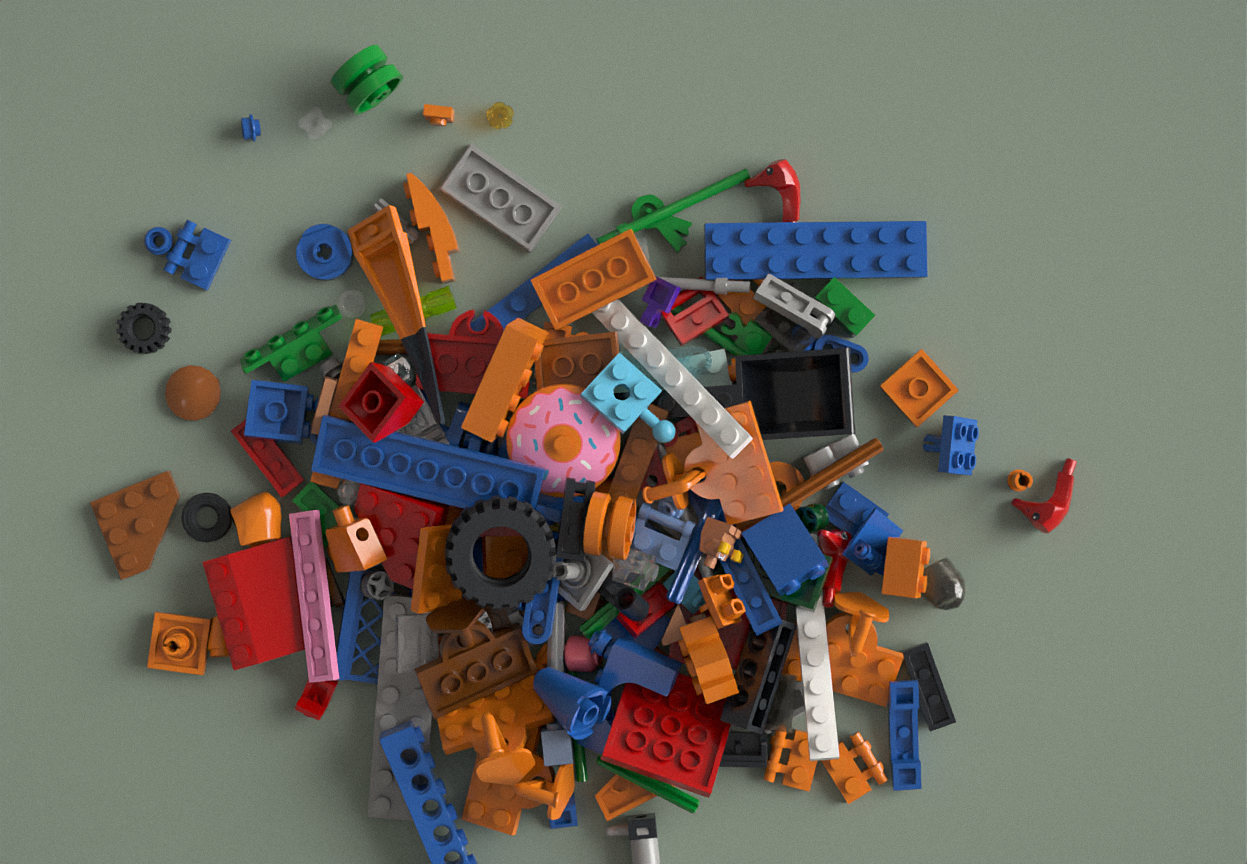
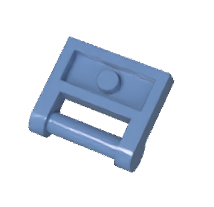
[630,502,696,571]

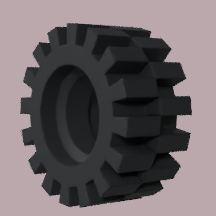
[116,302,172,354]

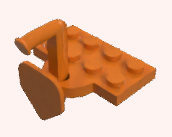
[642,401,784,525]
[781,592,904,707]
[437,670,554,786]
[461,725,575,836]

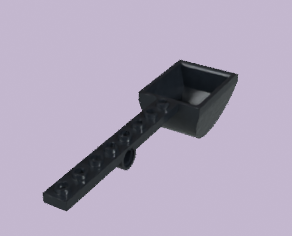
[516,348,856,440]

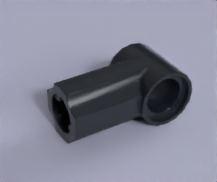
[597,572,649,622]

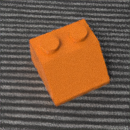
[882,537,930,598]

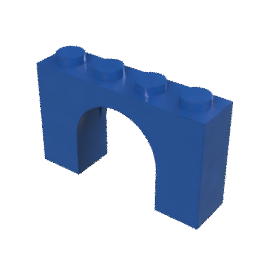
[577,636,683,755]

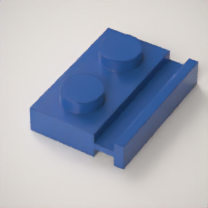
[825,482,889,538]

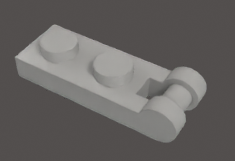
[753,274,835,338]

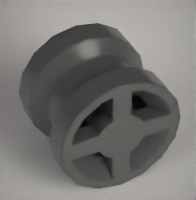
[360,571,394,600]

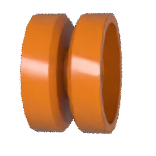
[583,491,636,560]

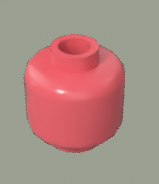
[564,635,603,672]

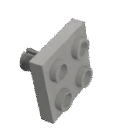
[553,554,614,611]

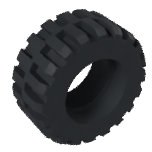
[445,495,556,611]

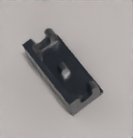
[719,732,767,768]

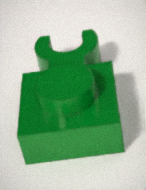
[721,312,774,355]

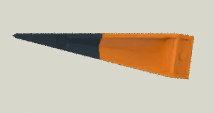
[347,205,445,424]

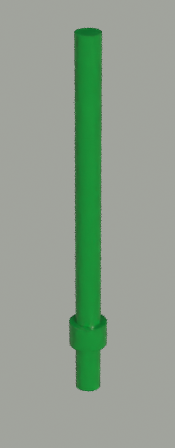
[596,168,750,245]

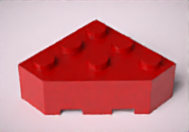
[354,483,450,589]

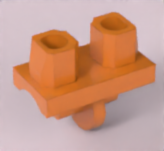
[698,574,746,629]

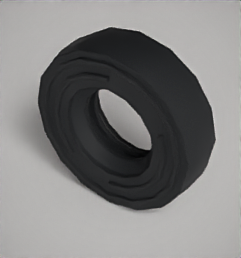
[181,492,233,543]

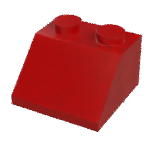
[338,362,425,443]

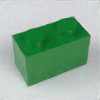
[813,277,876,338]

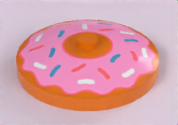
[506,384,621,498]

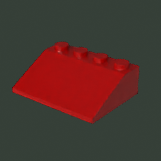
[202,536,305,671]

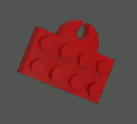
[416,309,531,399]

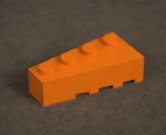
[461,318,549,443]

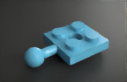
[580,353,675,443]

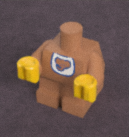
[699,517,744,569]

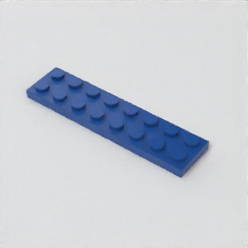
[704,221,928,280]
[311,415,545,510]

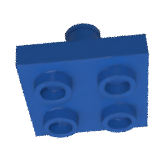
[923,415,979,475]

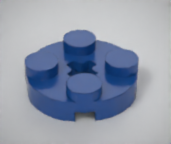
[296,224,353,281]

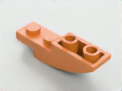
[403,173,460,284]

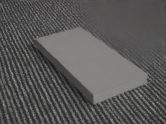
[439,143,562,253]

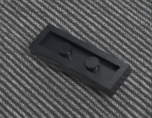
[900,642,956,732]

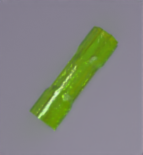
[370,285,457,337]

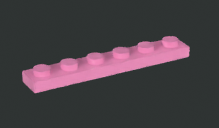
[289,510,339,683]

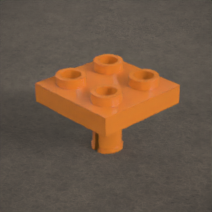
[147,611,212,675]

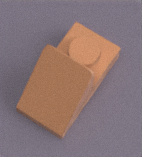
[661,604,716,646]

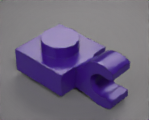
[640,276,681,329]

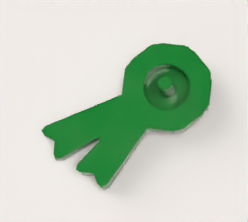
[631,194,692,253]

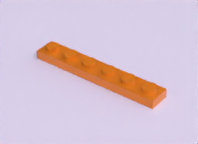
[310,319,383,489]

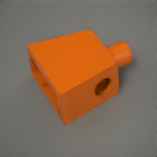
[326,505,387,572]

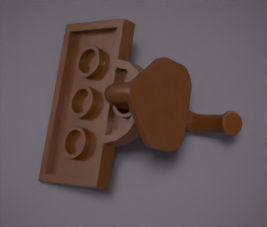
[414,597,537,719]

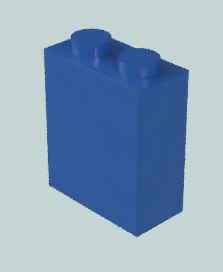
[741,503,829,596]

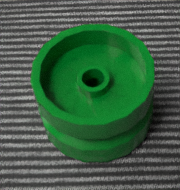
[330,44,403,115]

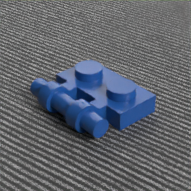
[163,220,231,290]

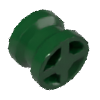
[795,503,829,534]

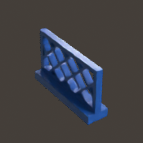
[336,569,413,684]

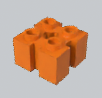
[678,616,739,704]

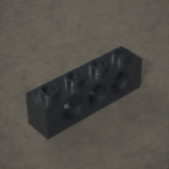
[720,619,797,734]

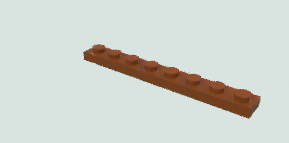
[565,404,670,620]

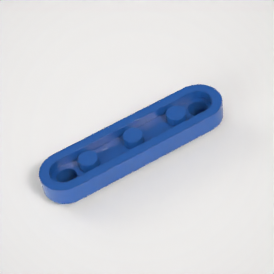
[522,531,563,644]

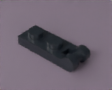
[556,477,595,561]

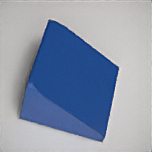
[547,792,578,829]

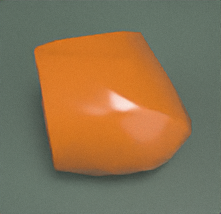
[230,492,282,548]

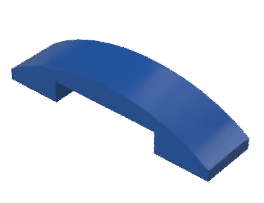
[888,680,922,791]

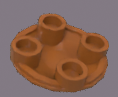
[165,365,221,421]

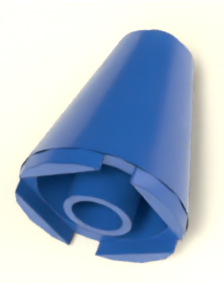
[533,667,611,740]

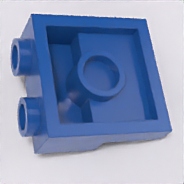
[244,380,314,445]

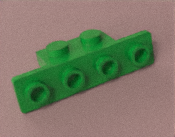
[240,304,342,382]

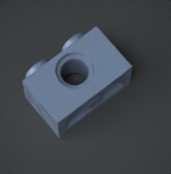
[541,718,574,766]

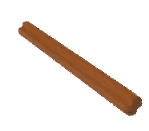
[735,438,884,537]

